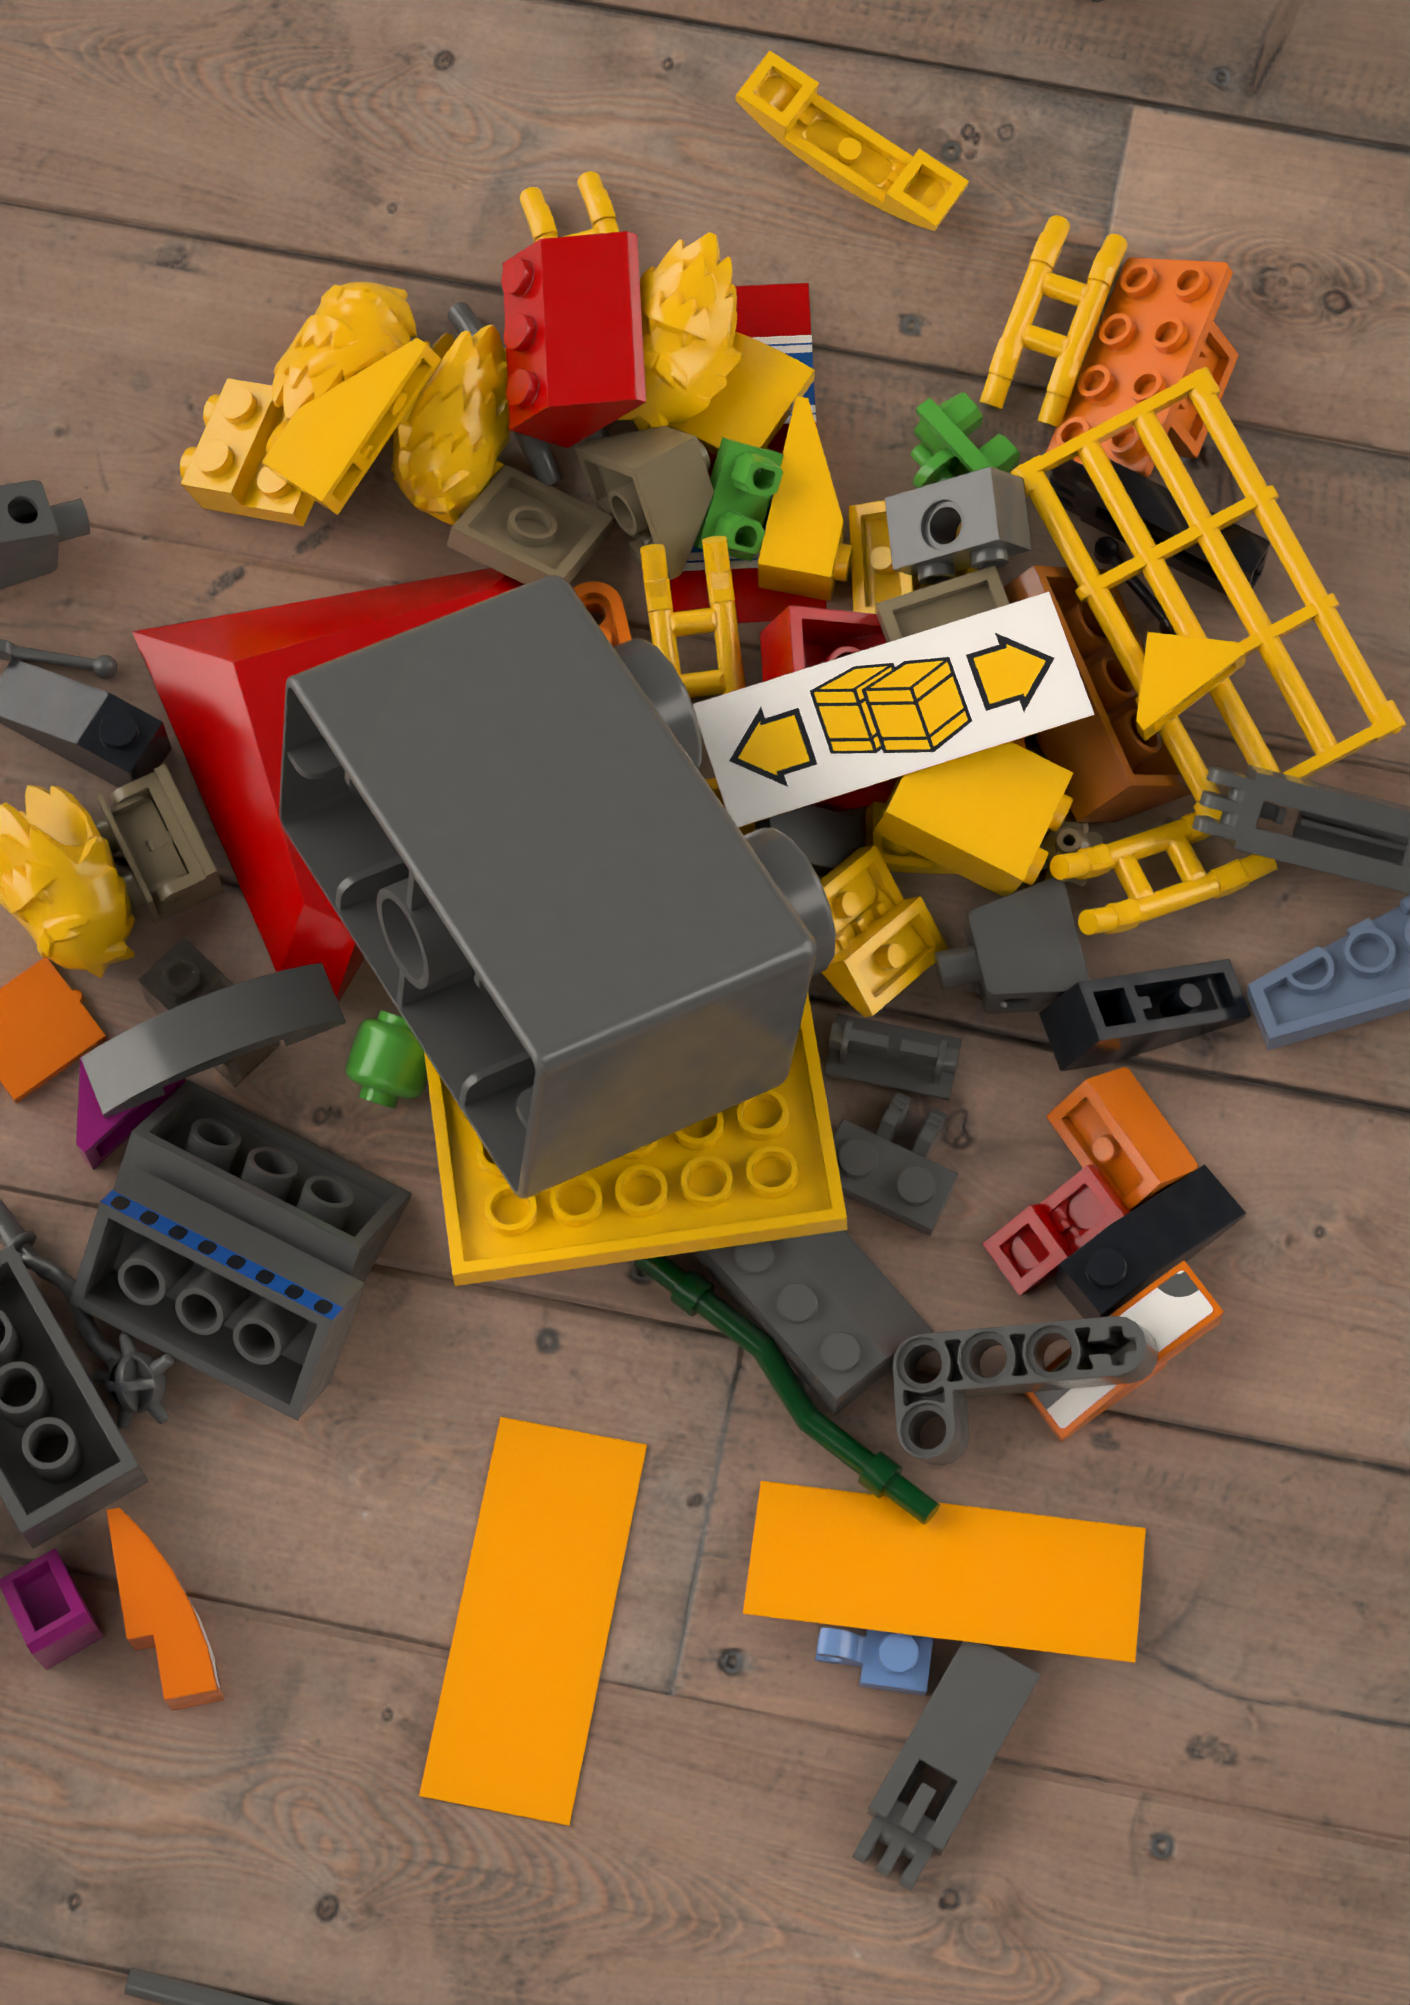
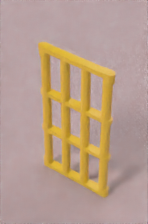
[1011,367,1407,820]

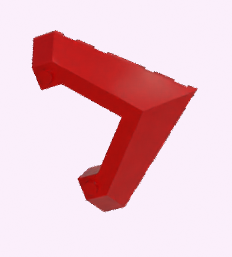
[132,568,574,1003]

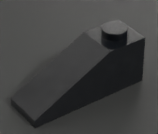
[0,658,172,788]
[1039,959,1251,1072]
[1054,1164,1246,1319]

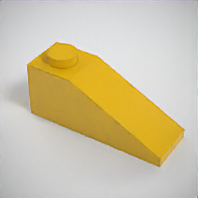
[262,338,441,515]
[757,396,853,601]

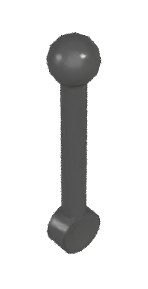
[0,639,117,679]

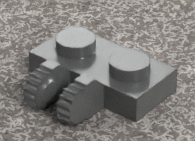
[833,1091,959,1236]

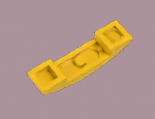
[735,50,969,231]

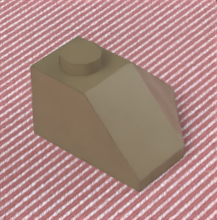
[574,426,714,580]

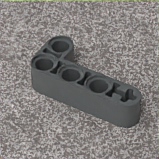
[893,1316,1158,1466]

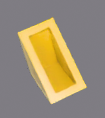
[1136,632,1246,741]

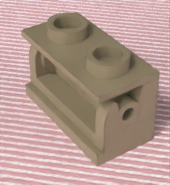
[94,764,224,923]

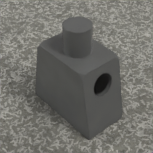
[0,480,90,590]
[934,877,1089,1014]

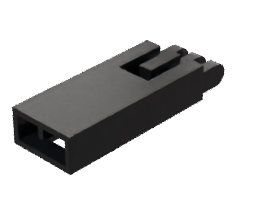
[1049,458,1270,596]

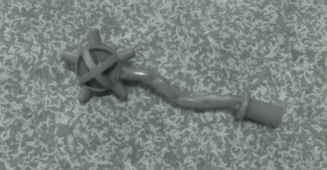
[0,1199,174,1429]

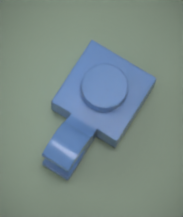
[815,1627,933,1696]

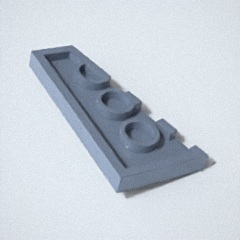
[1247,895,1410,1050]

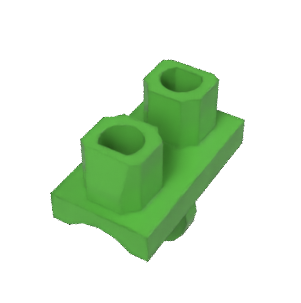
[910,392,1020,488]
[693,437,784,562]

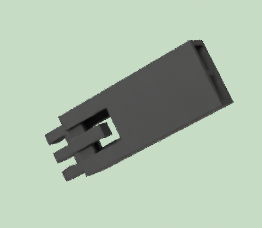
[1192,765,1410,894]
[852,1642,1040,1891]

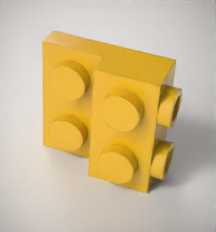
[180,378,315,526]

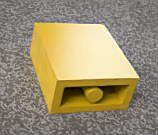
[872,741,1073,897]

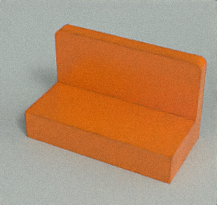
[1046,1067,1199,1212]

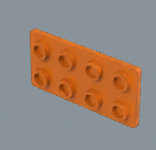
[1046,257,1239,478]

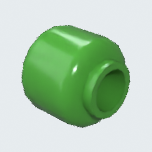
[345,1010,428,1109]

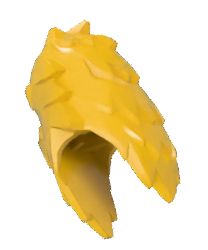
[617,232,743,431]
[272,281,417,422]
[391,325,511,525]
[0,785,135,978]

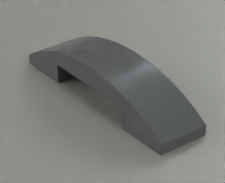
[81,963,346,1118]

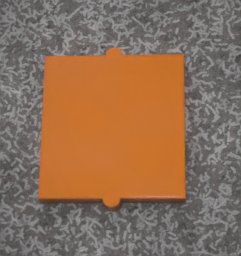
[0,958,107,1104]

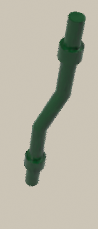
[634,1256,940,1525]

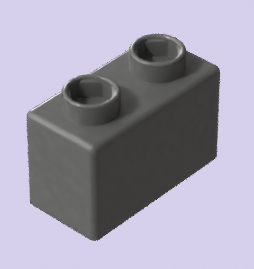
[279,575,836,1199]

